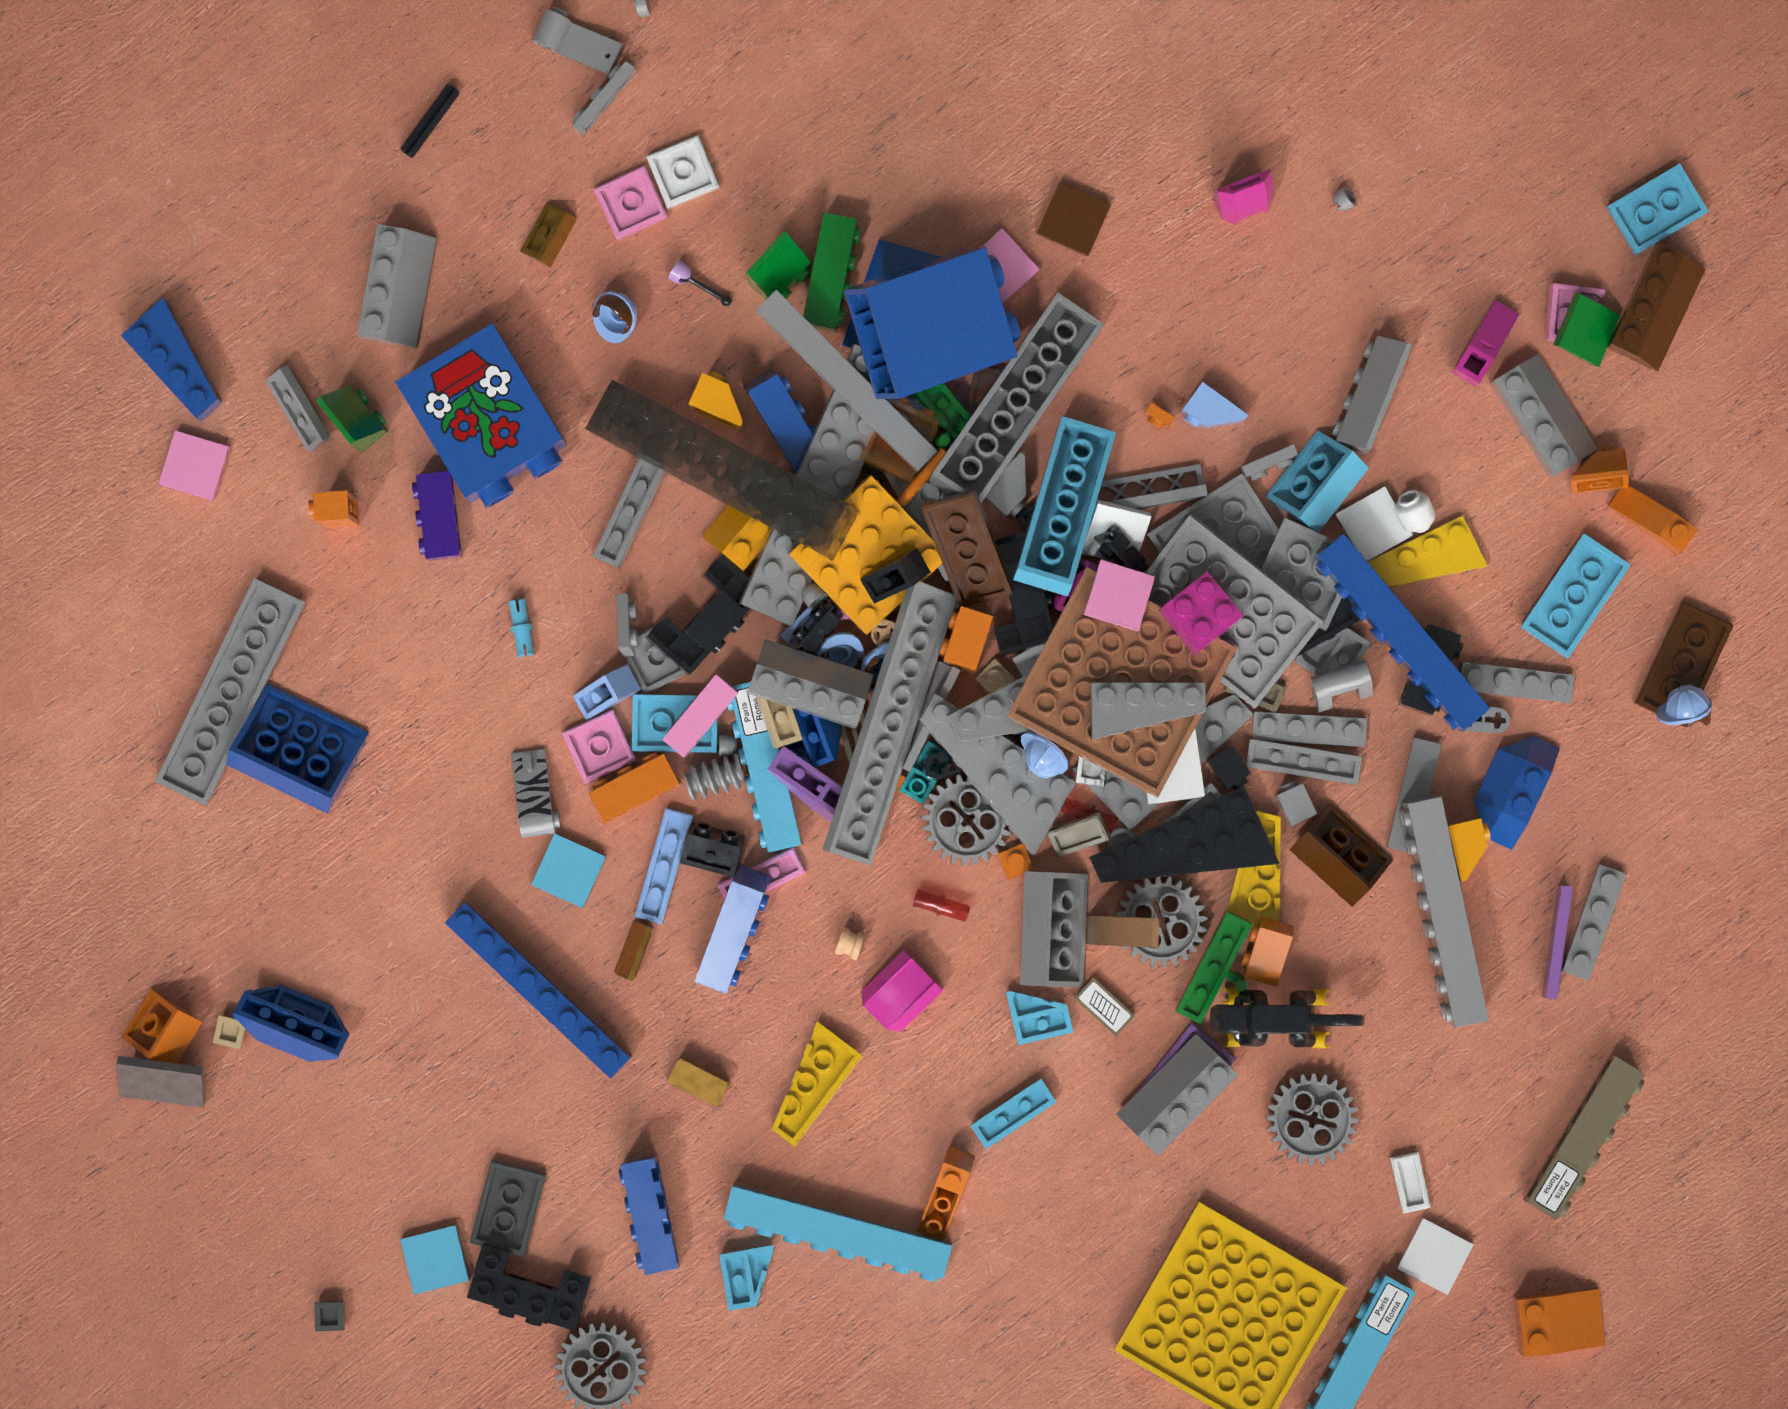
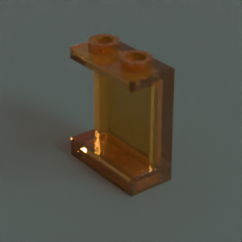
[859,398,941,484]

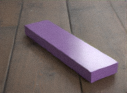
[1542,885,1573,999]

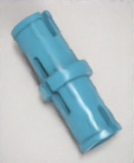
[508,599,535,658]

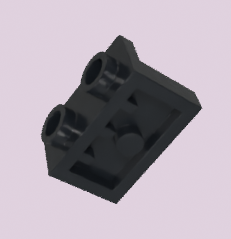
[680,822,745,877]

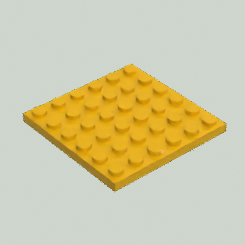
[1114,1201,1347,1409]

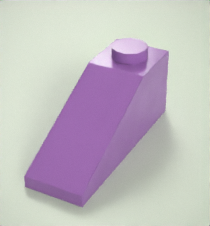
[767,746,842,822]

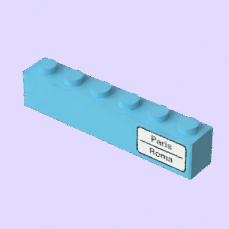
[728,682,802,853]
[1304,1273,1416,1409]

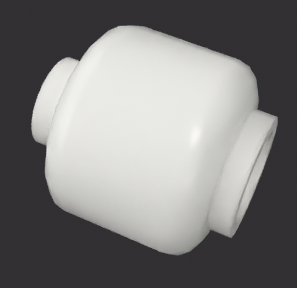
[1395,490,1436,533]

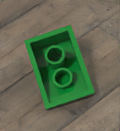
[746,231,811,300]
[316,385,388,453]

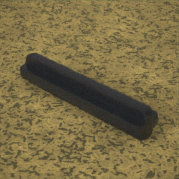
[400,84,459,158]

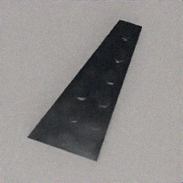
[1089,787,1280,883]

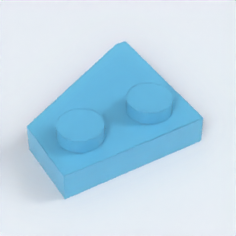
[1006,991,1073,1045]
[719,1244,774,1311]

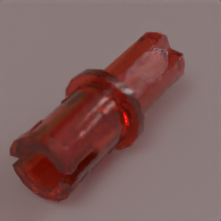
[1061,797,1118,834]
[913,889,970,921]

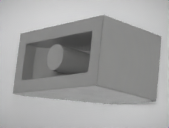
[985,452,1026,518]

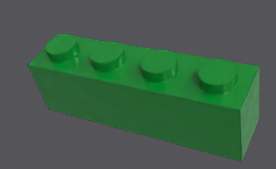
[803,213,862,333]

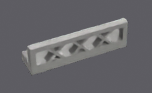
[1097,464,1208,510]
[902,660,960,772]

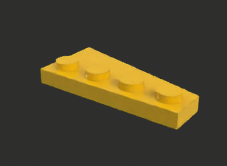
[1368,516,1488,588]
[1227,810,1281,926]
[772,1021,863,1147]

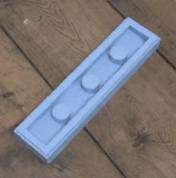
[635,808,693,924]

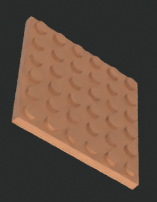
[1006,567,1237,798]

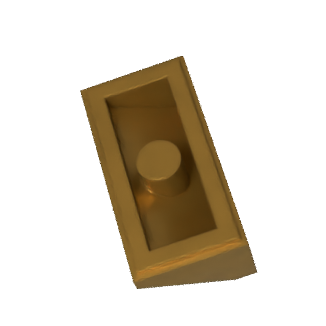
[520,202,577,267]
[615,921,653,981]
[667,1057,730,1107]

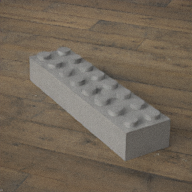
[929,292,1104,504]
[1398,795,1489,1028]

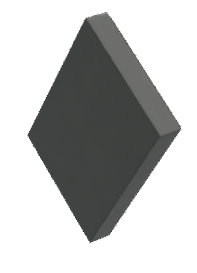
[469,1160,547,1257]

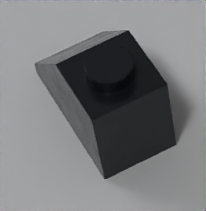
[860,548,931,604]

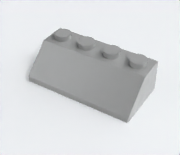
[357,224,437,348]
[1332,336,1412,456]
[1490,354,1598,479]
[747,639,873,729]
[1020,871,1088,987]
[1116,1034,1238,1156]

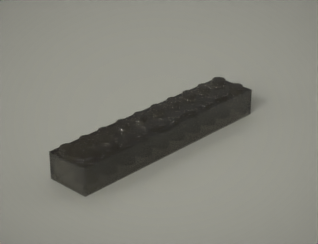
[585,380,860,561]

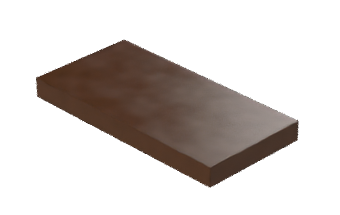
[921,489,1014,607]
[1634,601,1734,727]

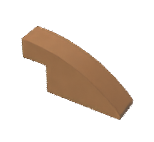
[1086,916,1159,947]

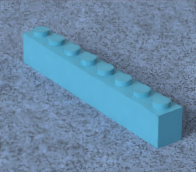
[723,1184,952,1282]

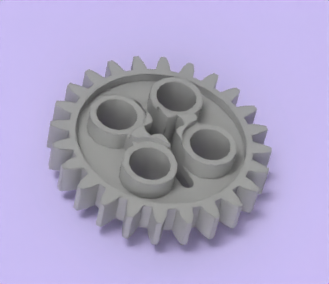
[920,775,1011,866]
[1116,877,1207,968]
[1266,1073,1359,1166]
[554,1322,647,1409]

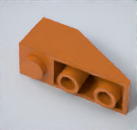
[917,1146,975,1241]

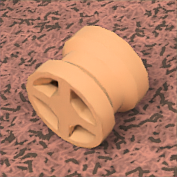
[871,620,895,647]
[835,927,865,961]

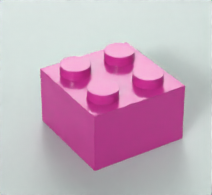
[1159,571,1243,656]

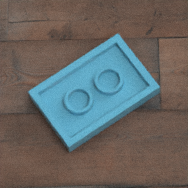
[1606,164,1709,256]
[632,694,718,753]

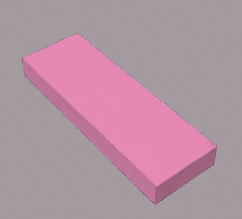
[662,674,739,758]
[718,847,806,899]

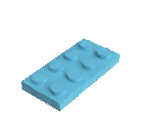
[1520,534,1631,659]

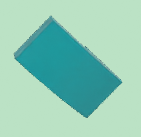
[899,739,949,804]

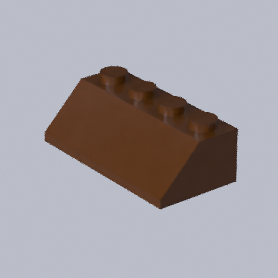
[1607,242,1705,372]

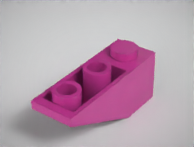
[1451,300,1520,387]

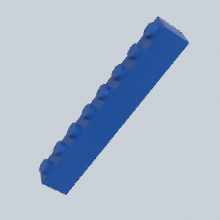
[1314,534,1490,731]
[445,902,632,1079]

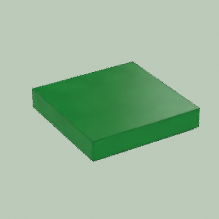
[1553,293,1621,367]

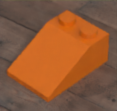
[1514,1288,1605,1357]

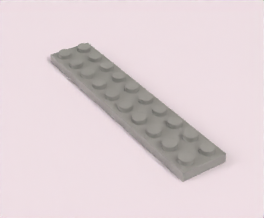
[739,344,892,627]
[822,581,957,866]

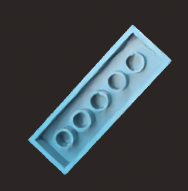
[1013,416,1116,596]

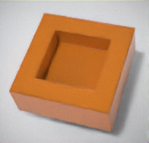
[1144,402,1175,430]
[997,844,1034,880]

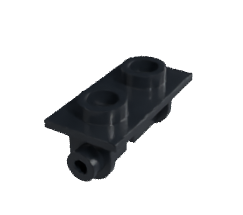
[1094,526,1148,572]
[788,600,843,655]

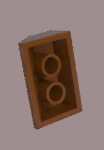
[1289,803,1393,907]

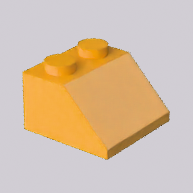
[689,371,745,432]
[702,494,774,573]
[1448,818,1491,882]

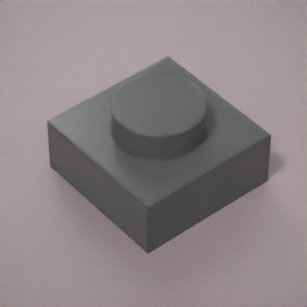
[314,1301,345,1332]

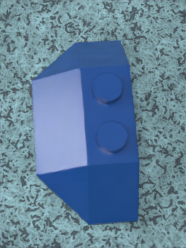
[785,708,842,768]
[1474,736,1560,850]
[233,985,350,1062]

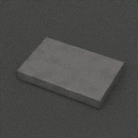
[116,1056,206,1108]

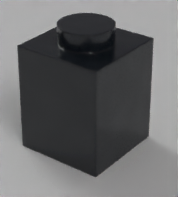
[1207,745,1251,791]

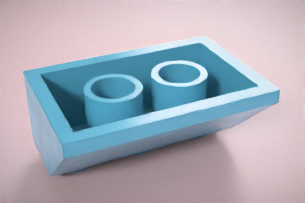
[1266,430,1369,533]

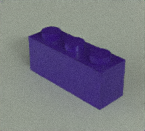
[412,471,462,561]

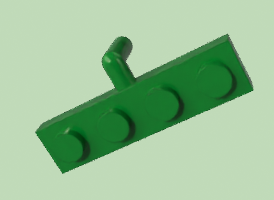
[914,383,971,449]
[1175,910,1253,1024]

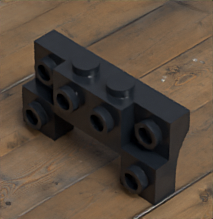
[994,531,1053,656]
[645,554,751,675]
[467,1243,592,1331]

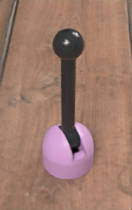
[668,259,732,306]

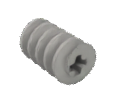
[683,753,745,801]

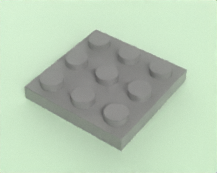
[1261,518,1362,631]

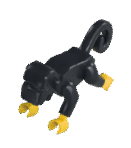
[1210,988,1365,1048]

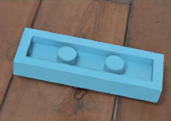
[970,1078,1056,1149]

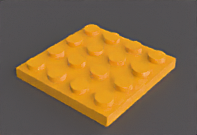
[788,475,942,635]

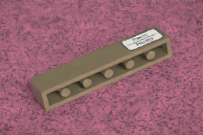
[1524,1055,1645,1220]

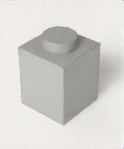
[1275,781,1317,826]

